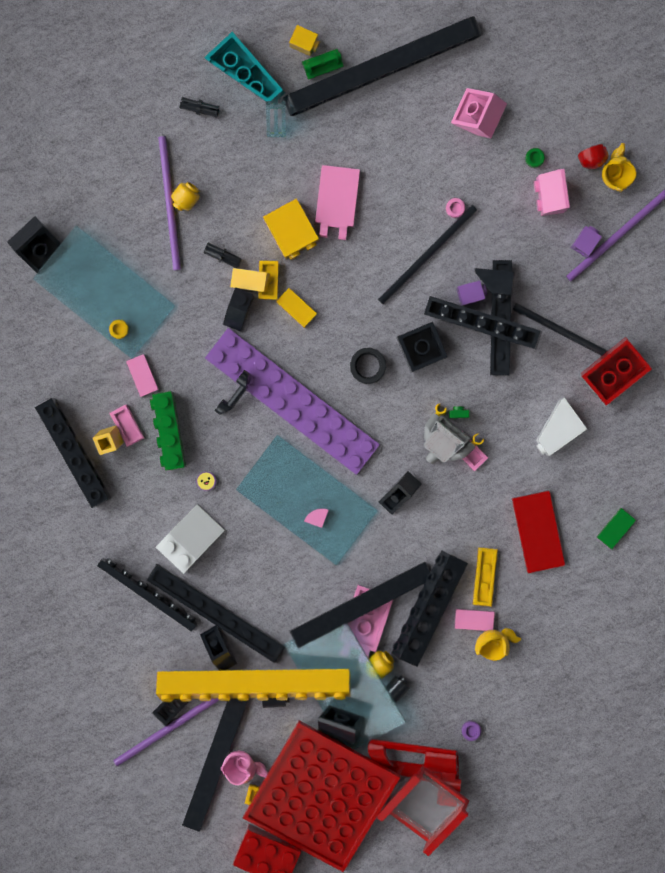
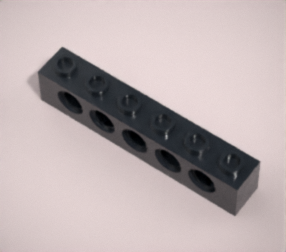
[424,296,542,350]
[35,398,111,508]
[391,550,468,667]

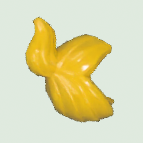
[602,143,636,192]
[475,628,521,661]

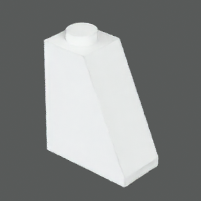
[536,398,587,456]

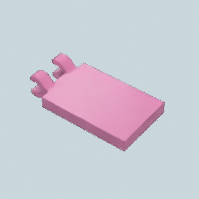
[315,165,360,240]
[339,585,393,663]

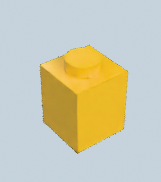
[289,25,320,56]
[93,425,124,455]

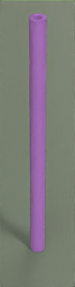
[158,136,181,270]
[566,189,665,282]
[113,698,219,767]

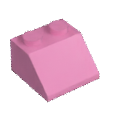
[451,88,507,138]
[534,169,570,216]

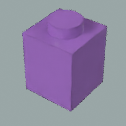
[570,226,602,258]
[456,281,487,306]

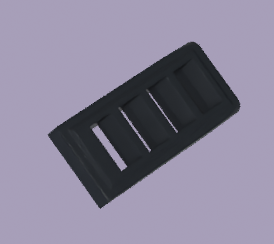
[152,699,188,726]

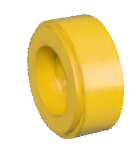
[109,320,129,339]

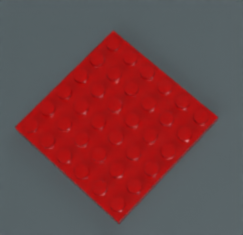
[243,720,400,872]

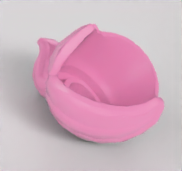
[221,750,268,785]

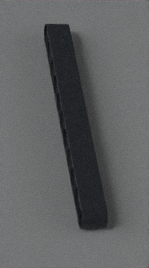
[283,16,482,116]

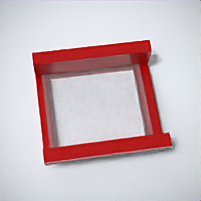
[376,766,469,856]

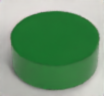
[525,148,545,168]

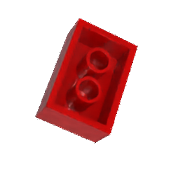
[581,337,652,405]
[233,824,301,873]

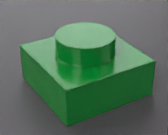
[449,406,469,418]

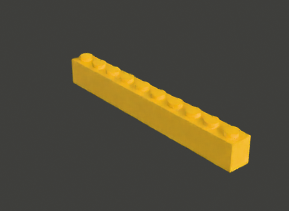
[156,669,351,702]

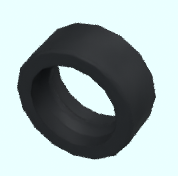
[350,347,386,384]

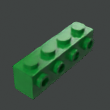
[150,391,186,471]

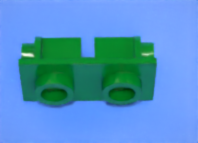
[302,49,344,80]

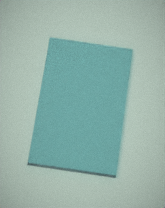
[33,225,175,359]
[236,435,378,565]
[284,623,406,750]

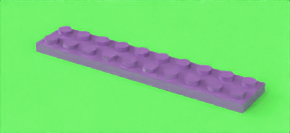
[205,328,380,475]

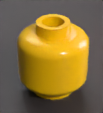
[171,182,200,211]
[366,651,394,679]

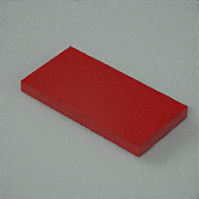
[511,490,565,573]

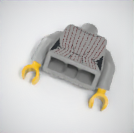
[424,403,484,464]

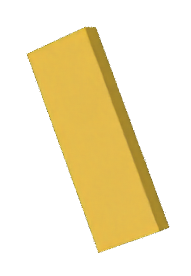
[472,547,498,607]

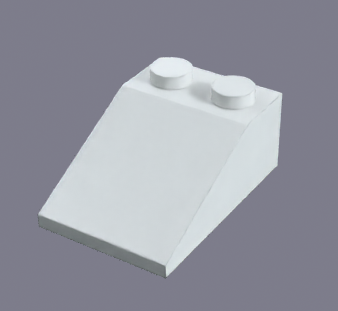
[156,504,225,574]

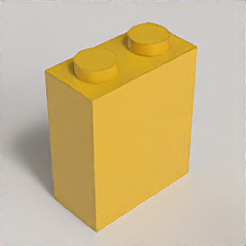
[263,198,319,260]

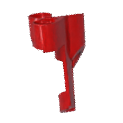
[368,739,461,807]

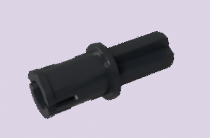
[203,242,242,268]

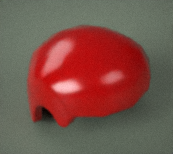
[578,144,609,170]

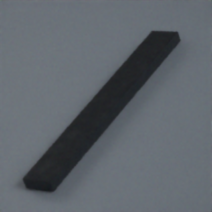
[289,562,430,648]
[147,564,285,663]
[182,698,247,832]

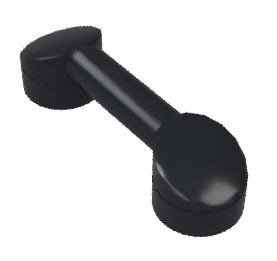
[214,370,250,415]

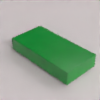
[596,508,636,550]

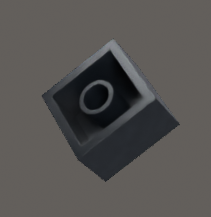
[396,322,448,373]

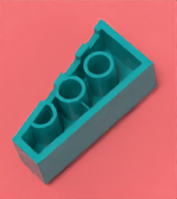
[204,32,286,106]

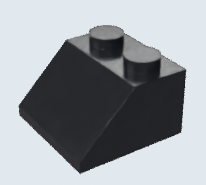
[7,216,66,275]
[318,705,365,745]

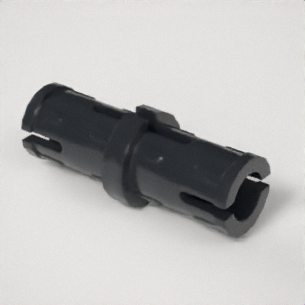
[179,97,220,118]

